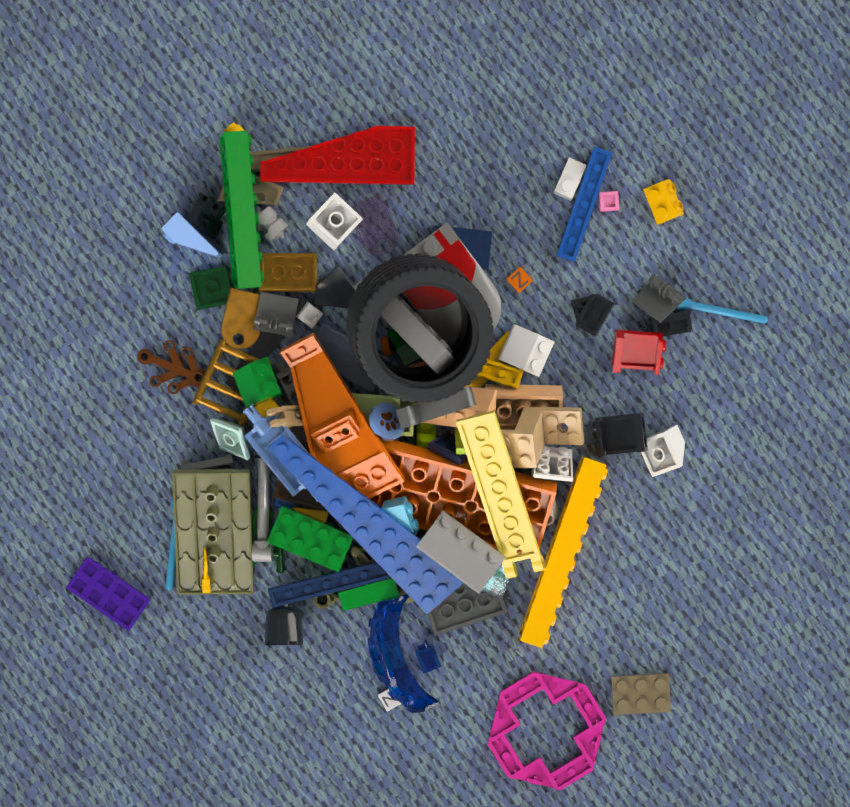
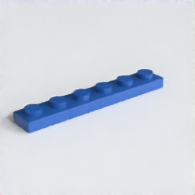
[556,146,612,262]

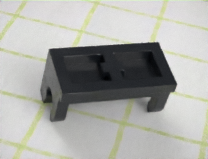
[650,310,692,336]

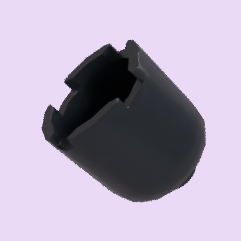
[265,604,303,645]

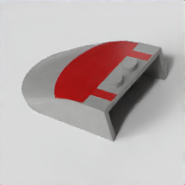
[402,222,501,345]

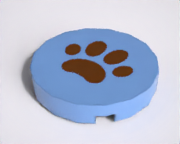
[369,402,404,441]

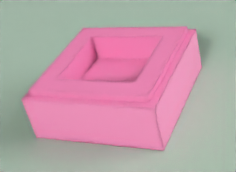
[599,191,619,212]

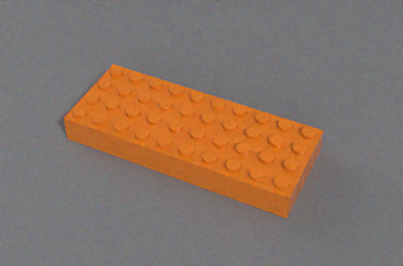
[370,436,557,553]

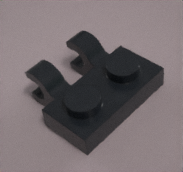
[187,194,226,239]

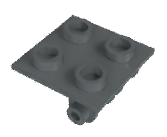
[632,275,686,323]
[254,292,299,337]

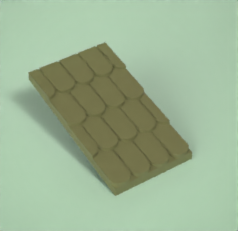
[172,469,254,595]

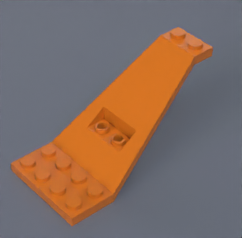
[280,332,405,499]

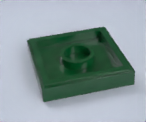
[189,265,232,311]

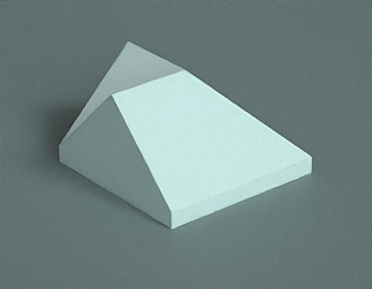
[210,418,250,460]

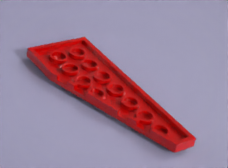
[260,126,415,185]

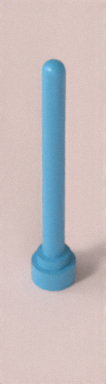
[676,296,768,323]
[165,499,176,590]

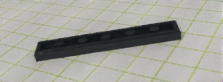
[225,292,307,392]

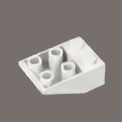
[531,445,573,482]

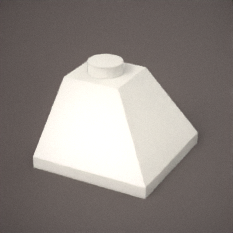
[641,425,685,477]

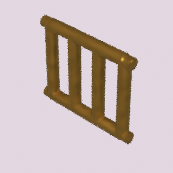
[192,339,273,426]

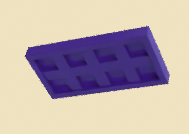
[66,556,151,631]

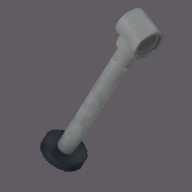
[251,452,274,562]

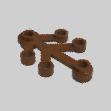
[137,340,206,394]

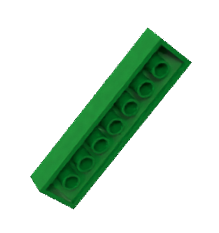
[219,130,264,289]

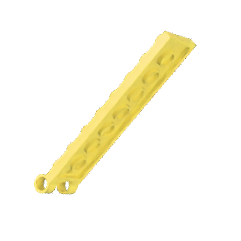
[456,410,545,579]

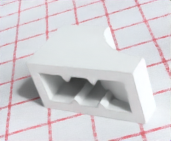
[553,157,587,201]

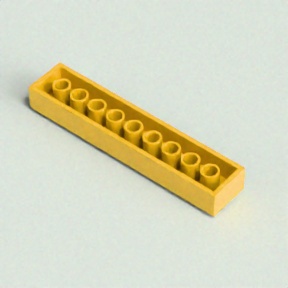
[518,456,608,648]

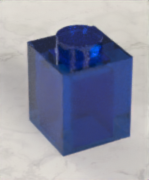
[415,642,442,673]

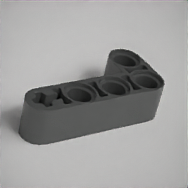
[396,386,477,429]

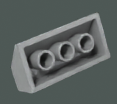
[416,511,506,594]

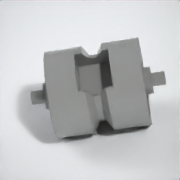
[256,206,289,243]

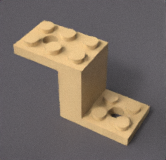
[501,407,584,468]

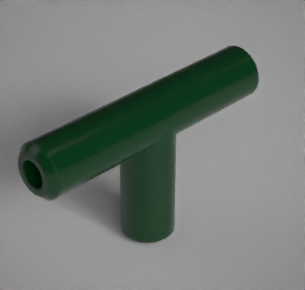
[273,546,284,573]

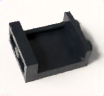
[593,412,648,456]

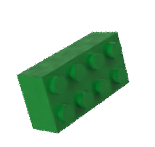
[267,505,353,572]

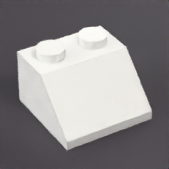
[306,193,363,250]
[498,324,554,377]

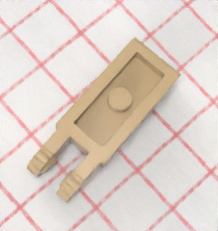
[266,405,304,427]

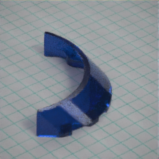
[367,594,440,713]

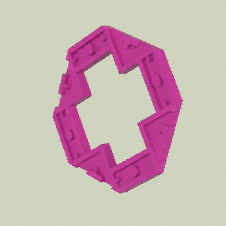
[488,671,606,790]

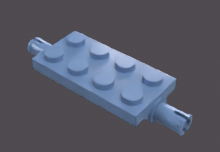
[243,404,318,502]

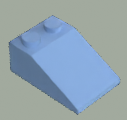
[161,212,223,258]

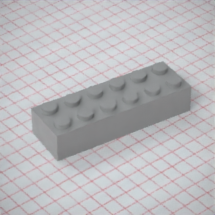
[354,274,455,376]

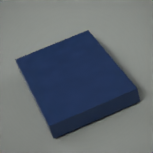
[435,225,492,270]

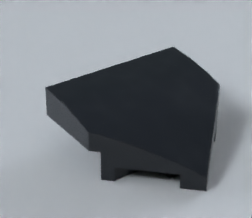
[313,266,355,309]
[571,294,615,337]

